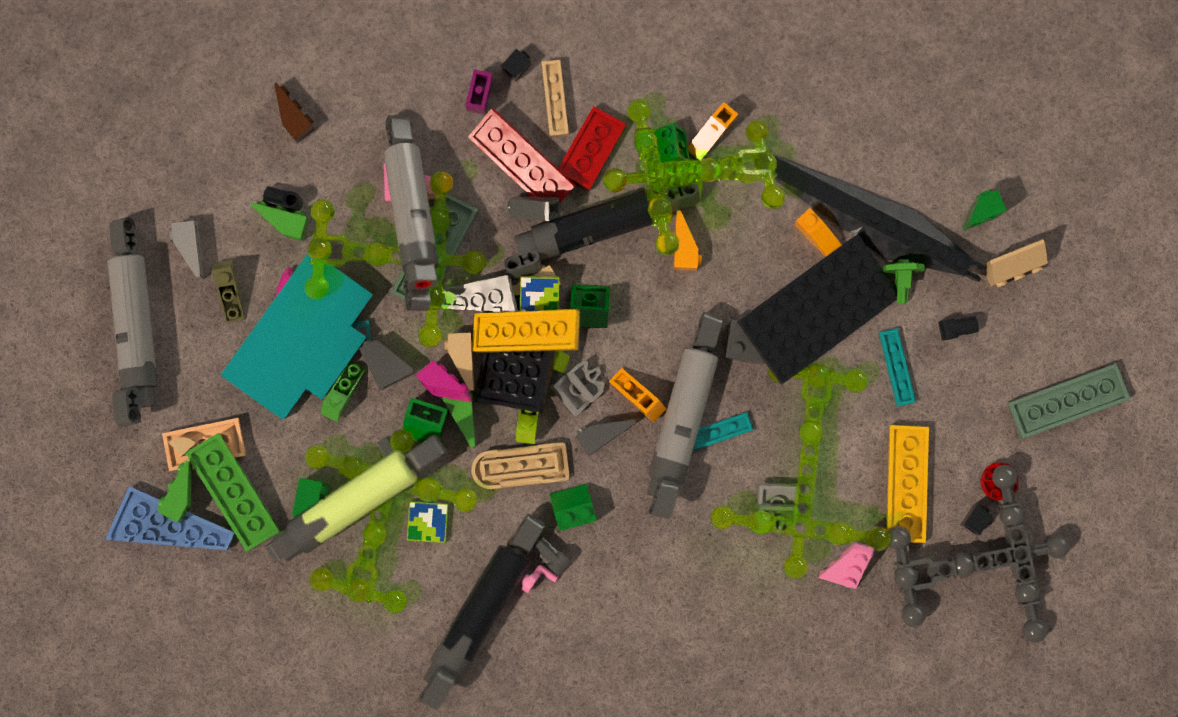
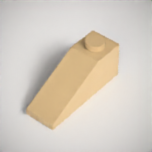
[444,333,474,392]

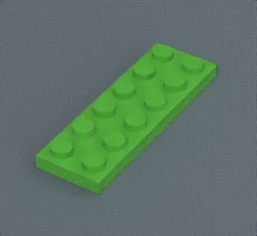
[185,432,281,552]

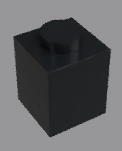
[501,48,531,81]
[961,504,993,535]

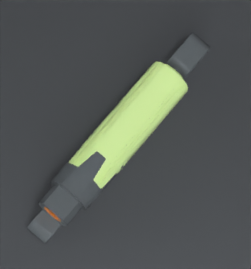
[265,434,447,563]

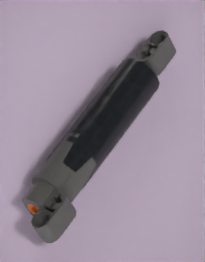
[419,513,545,710]

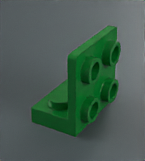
[642,123,690,170]

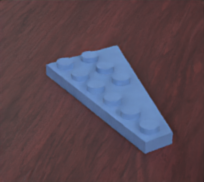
[105,486,235,550]

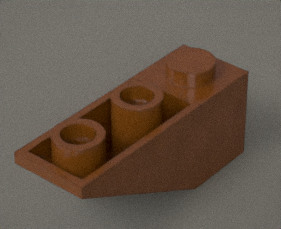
[274,82,315,143]

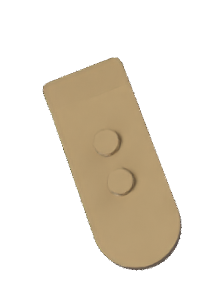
[471,442,569,489]

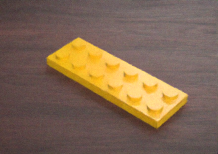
[472,310,580,353]
[886,425,929,543]

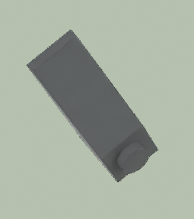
[576,419,636,456]

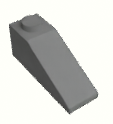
[169,220,204,280]

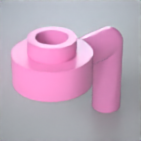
[521,565,559,593]

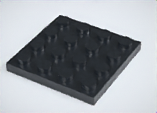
[474,350,556,413]

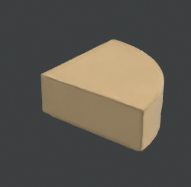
[168,437,197,457]

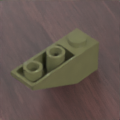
[212,259,245,323]

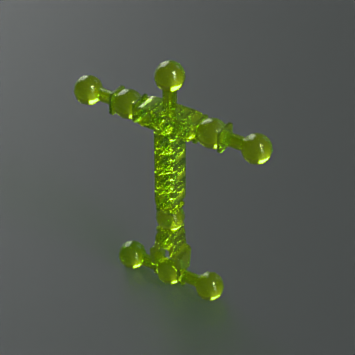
[710,364,891,579]

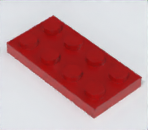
[558,106,626,191]

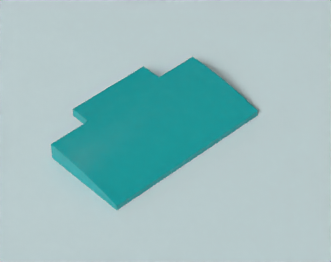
[221,250,373,420]

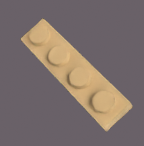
[542,60,569,137]

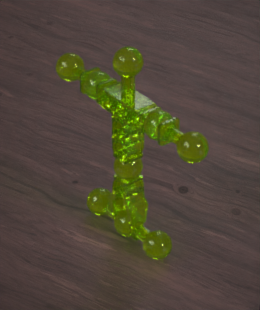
[603,99,785,256]
[304,171,486,348]
[305,429,477,614]

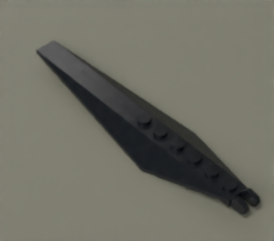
[761,154,987,282]

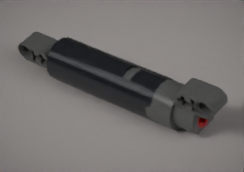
[504,181,700,280]

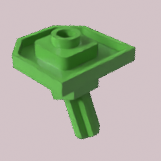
[882,259,925,304]

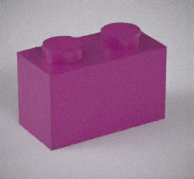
[465,69,494,115]

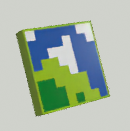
[520,276,559,312]
[407,502,448,543]

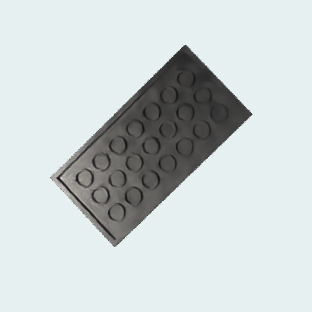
[737,234,897,384]

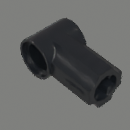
[263,186,303,211]
[938,316,979,341]

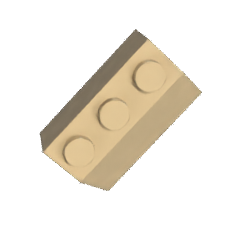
[984,239,1048,288]

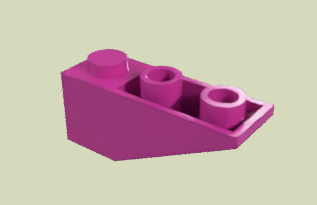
[416,360,472,402]

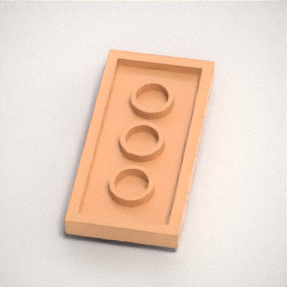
[162,418,246,471]

